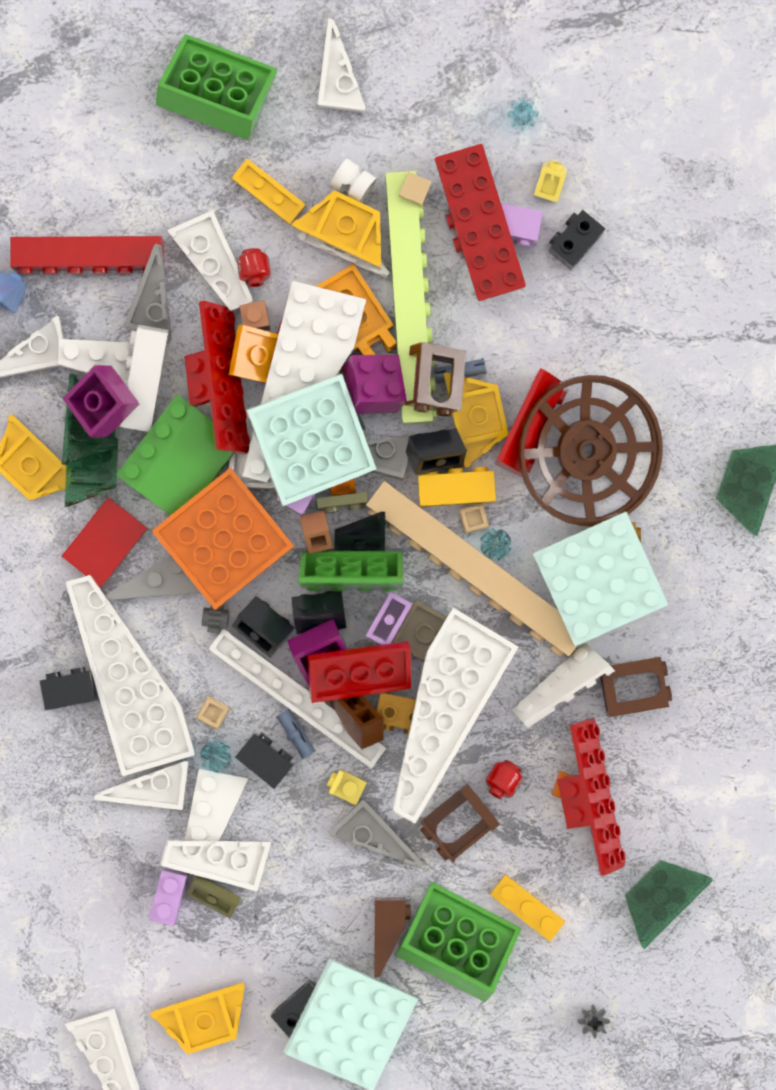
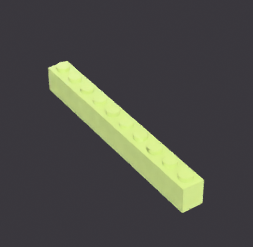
[386,171,437,425]

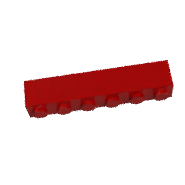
[10,236,164,275]

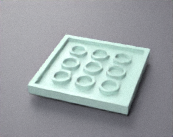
[246,374,376,506]
[533,512,668,646]
[284,959,418,1090]

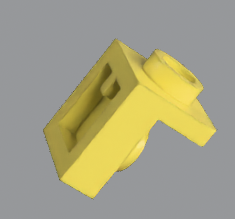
[534,160,567,202]
[326,769,367,805]

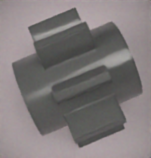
[201,604,229,634]
[578,1004,610,1038]

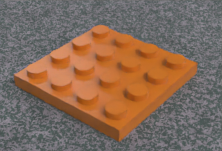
[152,467,295,610]

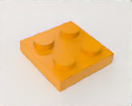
[229,325,279,384]

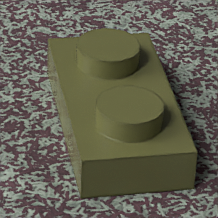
[317,492,368,513]
[186,875,241,919]

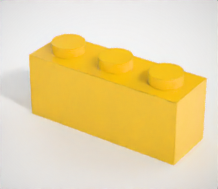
[418,467,496,507]

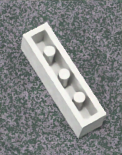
[120,325,168,432]

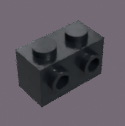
[549,209,606,271]
[406,428,467,475]
[291,591,347,634]
[232,596,295,658]
[39,667,98,711]
[235,732,294,789]
[271,979,316,1039]

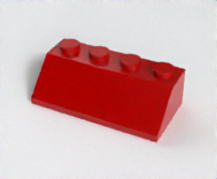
[495,368,567,477]

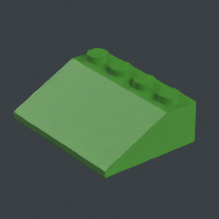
[155,34,278,140]
[116,394,234,515]
[299,551,403,591]
[395,882,522,1002]

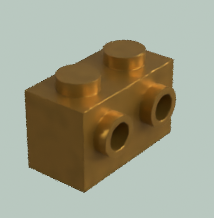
[377,693,416,734]

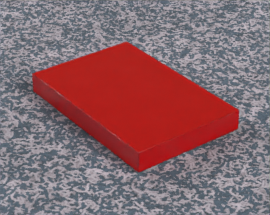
[61,497,148,588]

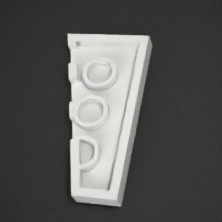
[167,210,254,312]
[58,339,159,395]
[512,642,615,728]
[185,768,249,841]
[160,840,271,891]
[65,1008,140,1090]

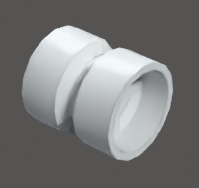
[330,158,377,203]

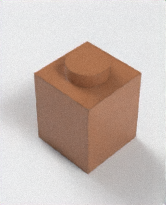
[239,301,271,331]
[300,510,333,554]

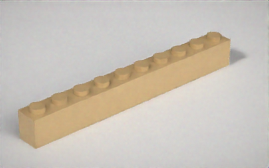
[366,481,577,657]

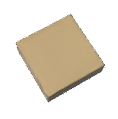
[399,172,432,206]
[459,503,489,534]
[196,696,230,730]

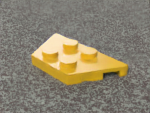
[292,190,381,269]
[443,372,508,468]
[0,414,82,501]
[150,981,245,1054]

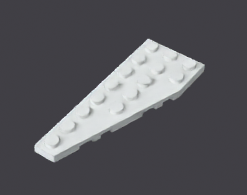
[242,281,366,483]
[65,575,196,776]
[392,608,518,824]

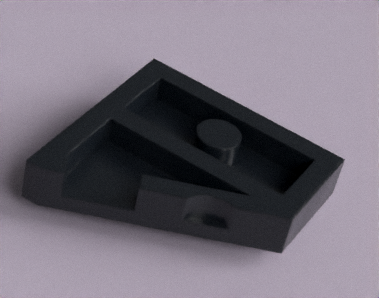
[334,511,385,551]

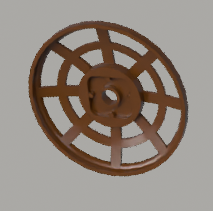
[518,375,663,527]

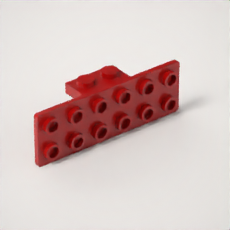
[435,144,526,301]
[184,300,250,455]
[557,718,626,876]

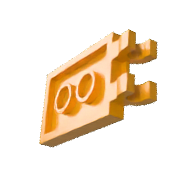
[315,264,397,355]

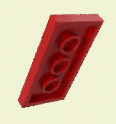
[308,641,411,703]

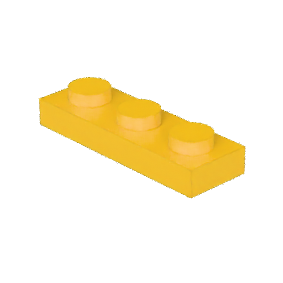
[231,158,306,226]
[490,874,566,942]

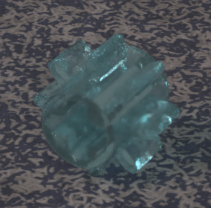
[507,97,539,131]
[480,528,512,561]
[200,740,232,773]

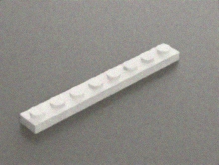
[209,629,386,769]

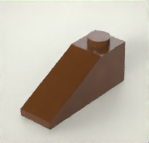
[330,696,384,750]
[374,897,411,977]

